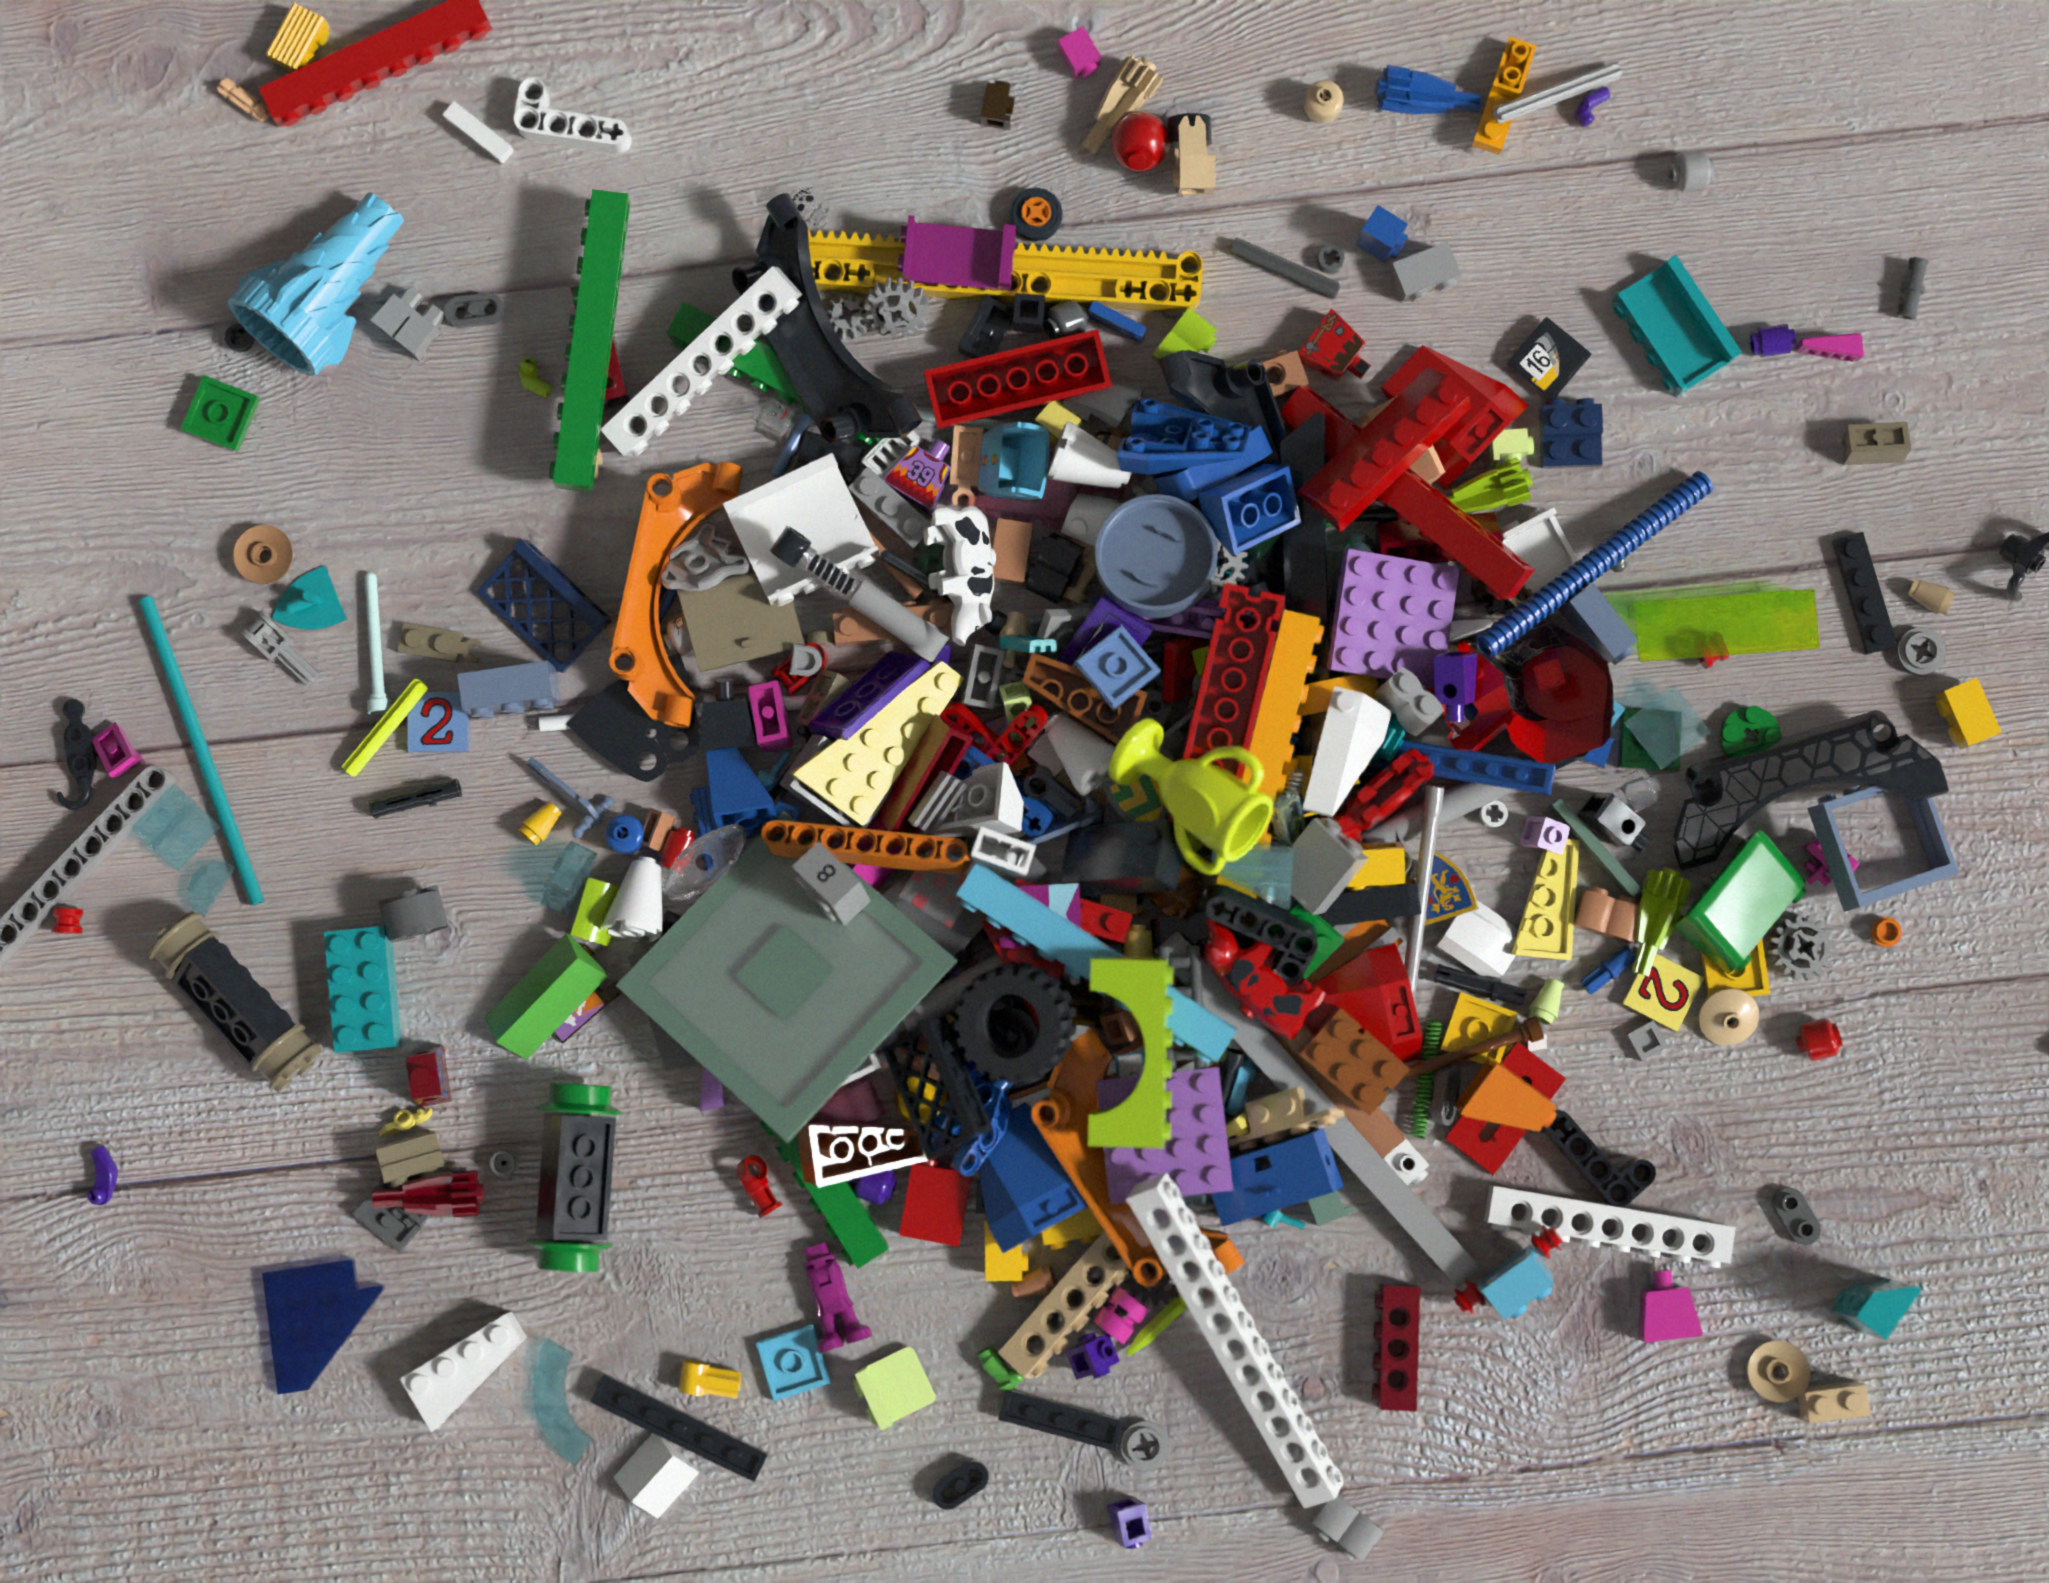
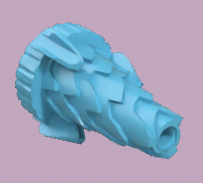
[227,192,404,376]

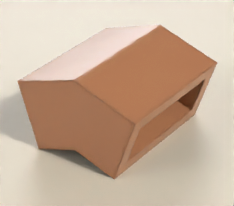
[641,808,677,852]

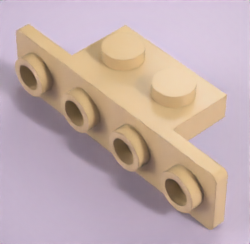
[1227,1087,1345,1152]

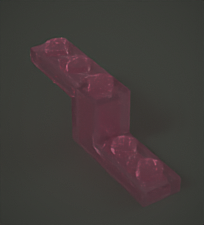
[977,478,1132,527]

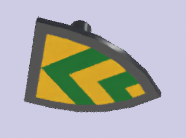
[1102,774,1167,822]

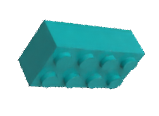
[324,926,402,1053]

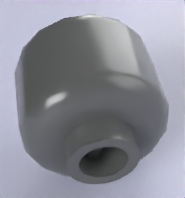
[1043,300,1089,340]

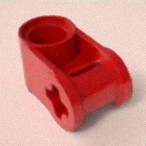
[771,643,829,696]

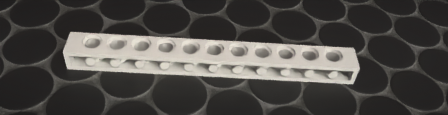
[1126,1173,1343,1508]

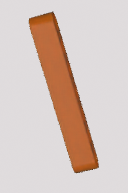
[761,820,971,874]

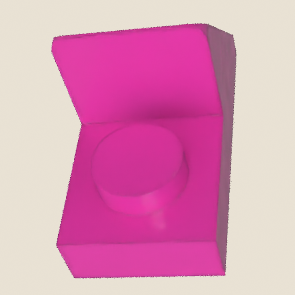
[92,722,144,778]

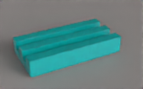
[1000,635,1056,652]

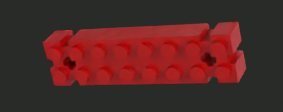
[1167,582,1285,824]

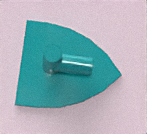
[272,565,347,630]

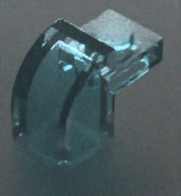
[541,841,598,916]

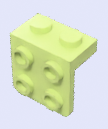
[853,1346,936,1430]

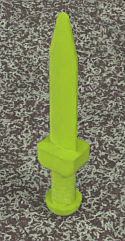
[1126,1290,1190,1356]

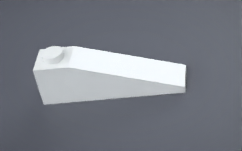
[1302,686,1392,817]
[919,762,1024,837]

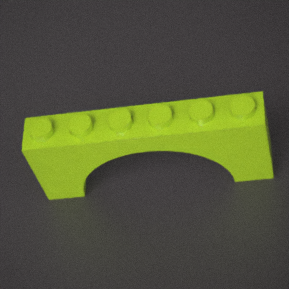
[1088,956,1174,1148]

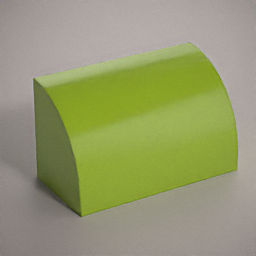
[570,877,620,947]

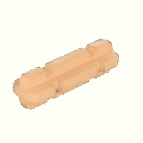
[217,78,270,122]

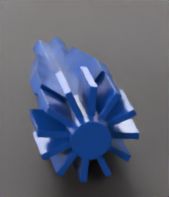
[1375,65,1482,115]

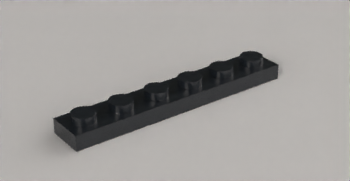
[590,1373,769,1482]

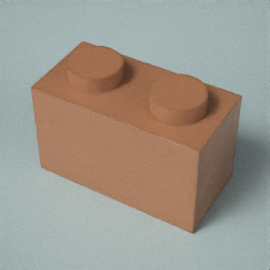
[989,518,1033,587]

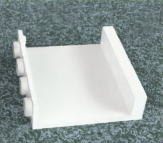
[723,453,879,606]

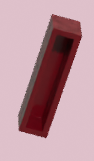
[877,713,973,834]

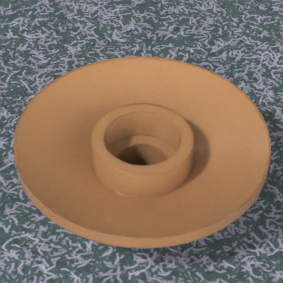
[233,525,294,584]

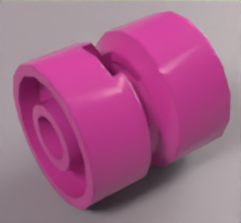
[1093,1286,1149,1344]

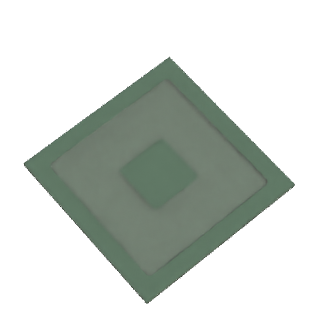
[616,810,957,1143]

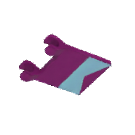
[999,883,1081,948]

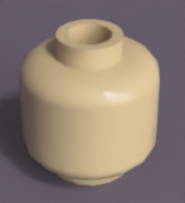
[1304,80,1344,124]

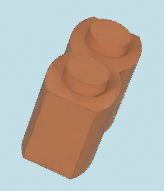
[1574,886,1639,943]

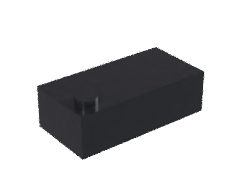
[1058,819,1188,896]

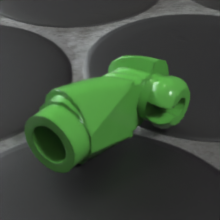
[977,1345,1024,1391]

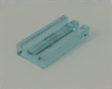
[1271,788,1306,854]

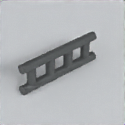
[1157,945,1207,1070]

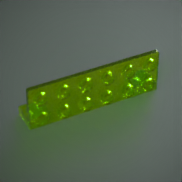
[1628,589,1820,662]

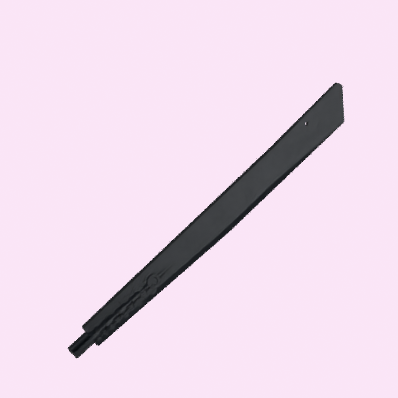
[1280,413,1331,832]

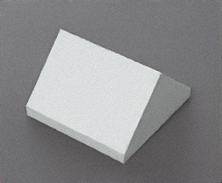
[613,1433,700,1518]

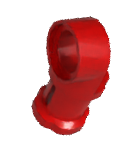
[736,1155,783,1219]

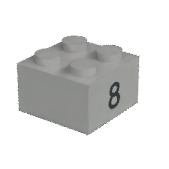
[792,841,871,926]

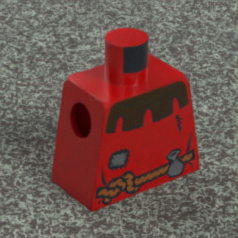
[1298,308,1371,381]

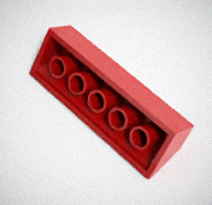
[924,329,1112,429]
[1297,368,1470,533]

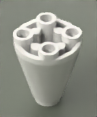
[1044,712,1117,797]

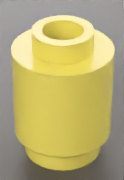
[1122,925,1153,958]

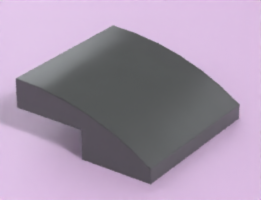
[1062,371,1146,428]
[353,1177,432,1253]

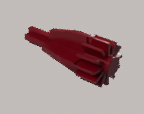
[372,1170,485,1217]

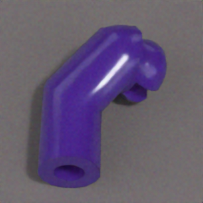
[1574,86,1610,127]

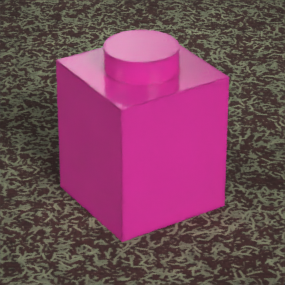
[1058,26,1101,79]

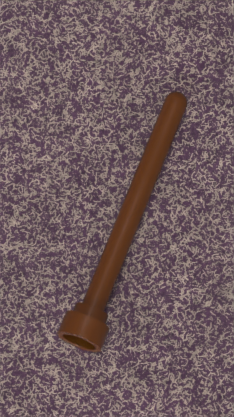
[1404,1016,1544,1079]

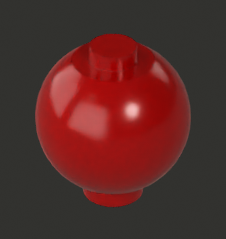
[1111,112,1170,172]

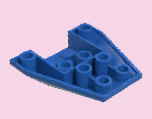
[1117,398,1251,475]
[978,1102,1089,1254]

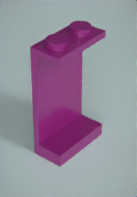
[898,215,1016,291]

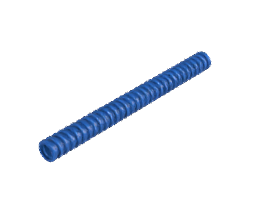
[1477,471,1713,658]

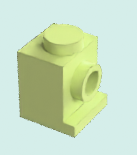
[1488,428,1534,466]

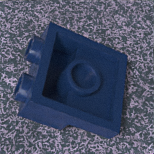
[1539,398,1603,469]

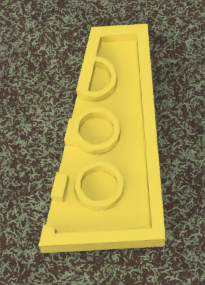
[1511,839,1579,960]

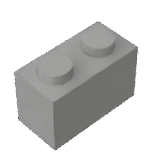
[1389,241,1461,303]

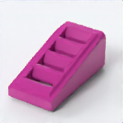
[1795,333,1864,362]

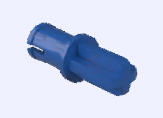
[1580,945,1636,994]

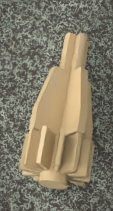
[1081,54,1164,155]

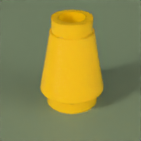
[518,801,562,846]

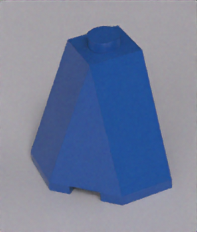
[706,748,777,843]

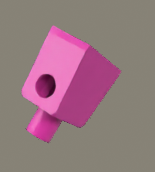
[1638,1269,1703,1342]

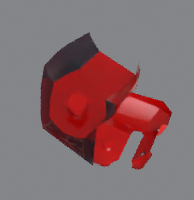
[1426,620,1614,764]

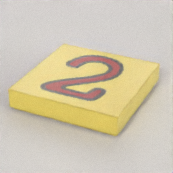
[1621,953,1704,1032]

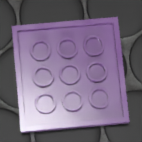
[1326,549,1460,687]
[1096,1067,1233,1205]

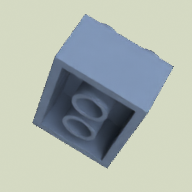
[457,661,561,720]

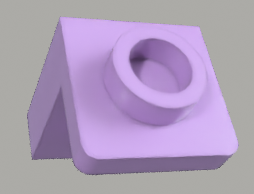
[1519,816,1570,854]

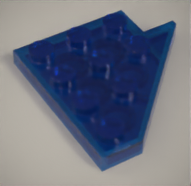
[262,1259,385,1395]

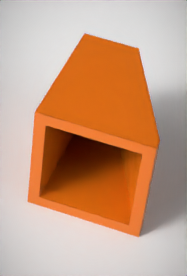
[1454,1056,1557,1132]

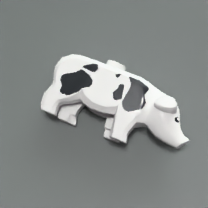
[923,506,996,646]

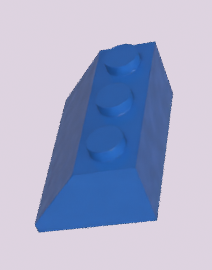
[1198,464,1301,555]

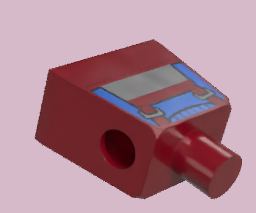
[405,1045,452,1107]

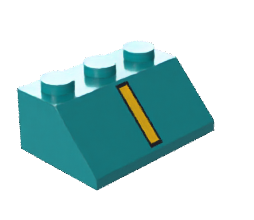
[1832,1280,1922,1340]

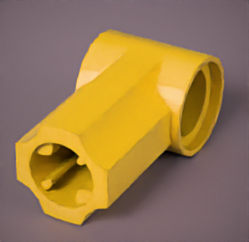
[678,1360,742,1399]

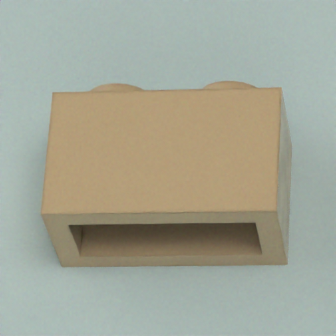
[1798,1381,1871,1424]

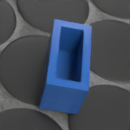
[1356,205,1408,264]

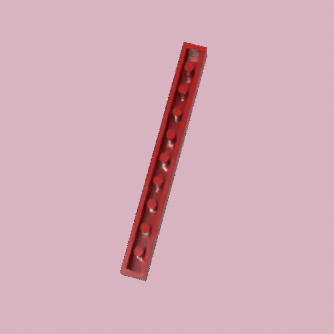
[1280,385,1536,600]

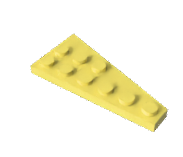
[790,661,964,826]

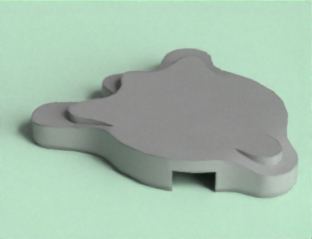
[661,524,750,591]

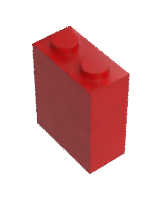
[899,1160,973,1247]

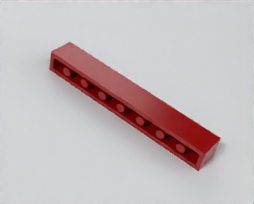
[259,0,493,128]

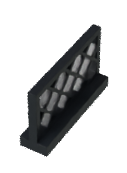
[882,1017,993,1161]

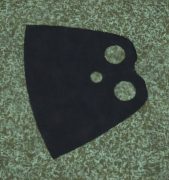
[567,653,699,782]

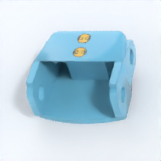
[978,422,1049,500]

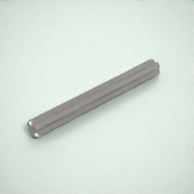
[1492,62,1623,123]

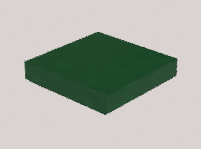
[1618,708,1682,772]

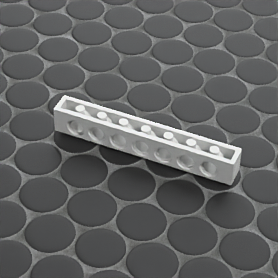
[601,266,802,456]
[1484,1185,1736,1268]

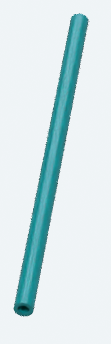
[138,596,265,906]

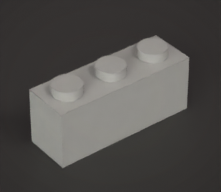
[848,467,931,554]

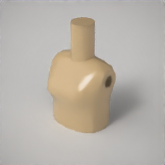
[999,612,1030,668]

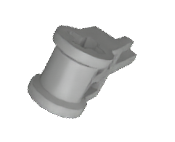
[240,610,319,686]

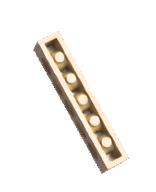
[998,1230,1129,1379]

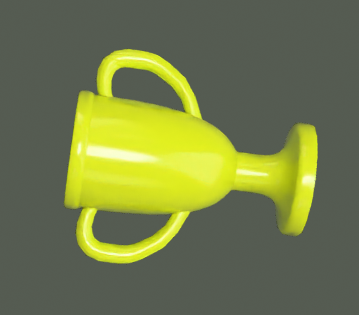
[1108,719,1273,875]

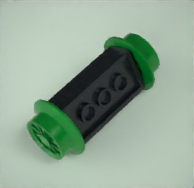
[526,1083,622,1272]

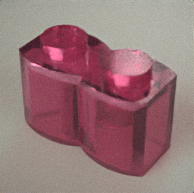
[818,1078,886,1124]

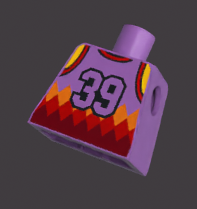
[883,438,951,515]

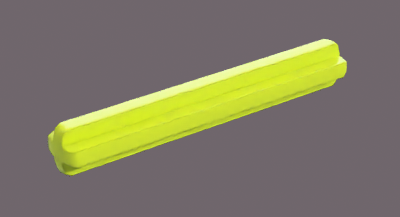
[342,678,428,777]

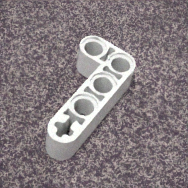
[514,77,631,153]

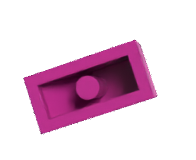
[748,680,794,752]

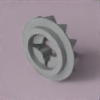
[825,293,871,340]
[1896,627,1946,676]
[1121,1421,1170,1471]

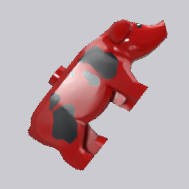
[1320,748,1434,844]
[1203,920,1325,1040]

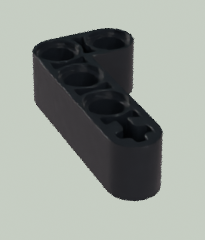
[1206,884,1318,984]
[1541,1110,1656,1207]

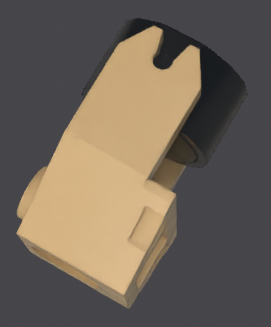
[1167,113,1216,196]

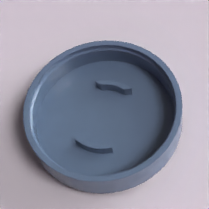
[1095,494,1218,618]

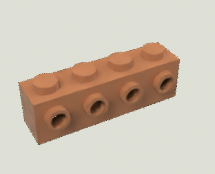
[833,599,954,648]

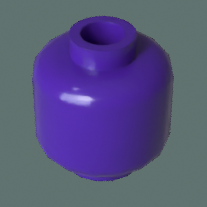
[850,1169,898,1205]

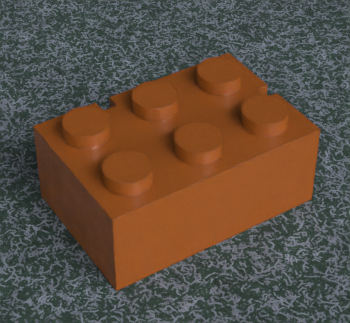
[1296,1006,1410,1116]

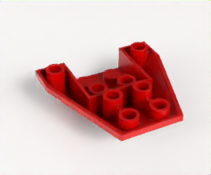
[1381,345,1529,491]
[1304,943,1422,1063]

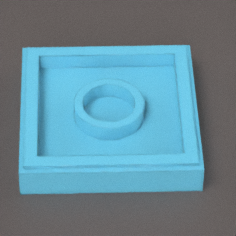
[755,1324,831,1401]

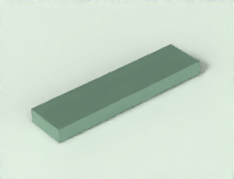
[1547,798,1641,897]

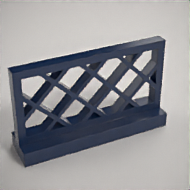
[477,539,611,673]

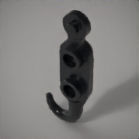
[57,699,97,810]

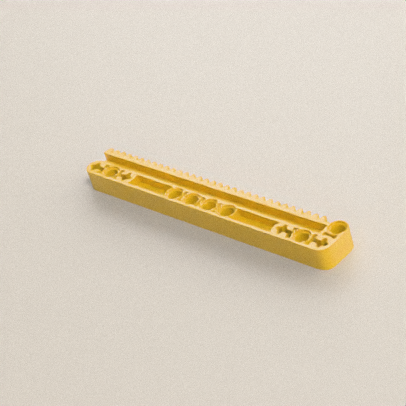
[808,229,1203,313]

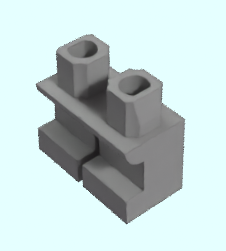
[370,286,445,361]

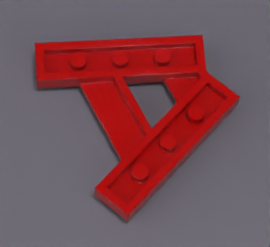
[980,879,1133,1030]

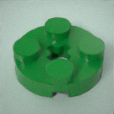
[1719,706,1783,755]

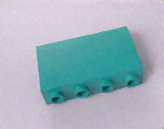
[1611,255,1742,397]

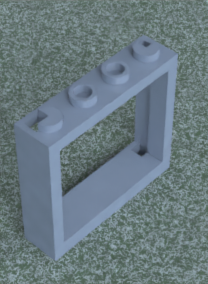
[1807,783,1959,912]

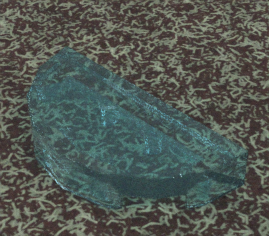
[188,862,236,918]

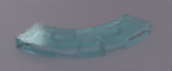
[533,1338,593,1466]

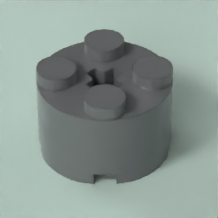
[378,885,448,943]

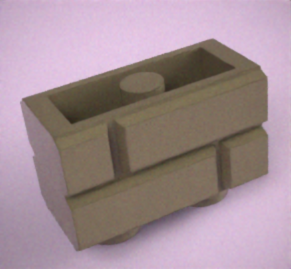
[374,1131,444,1188]

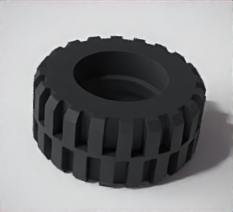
[953,963,1077,1084]

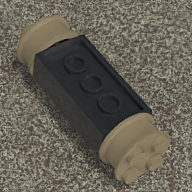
[148,910,323,1093]

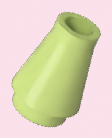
[1529,978,1564,1025]

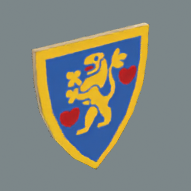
[1425,851,1479,926]

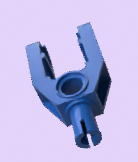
[920,1078,1013,1176]

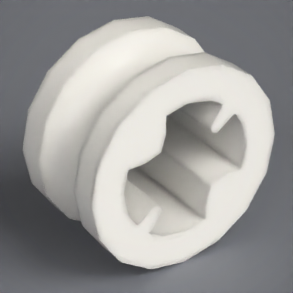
[1479,800,1508,828]

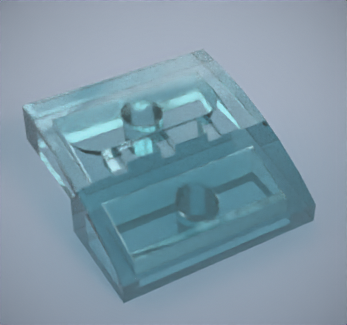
[1624,684,1711,770]
[132,784,220,871]

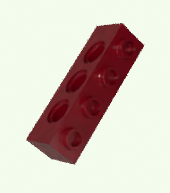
[1372,1284,1420,1412]

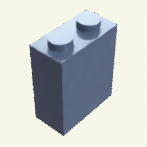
[1560,583,1638,666]

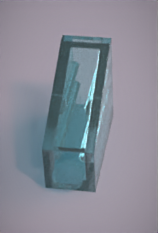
[1211,843,1294,909]

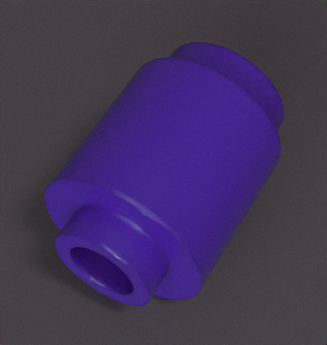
[1750,324,1796,357]

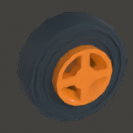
[1010,187,1063,242]

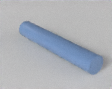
[770,412,812,478]

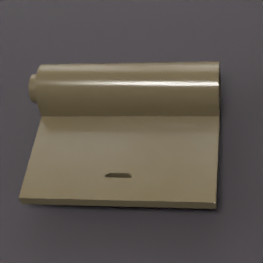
[676,570,805,673]

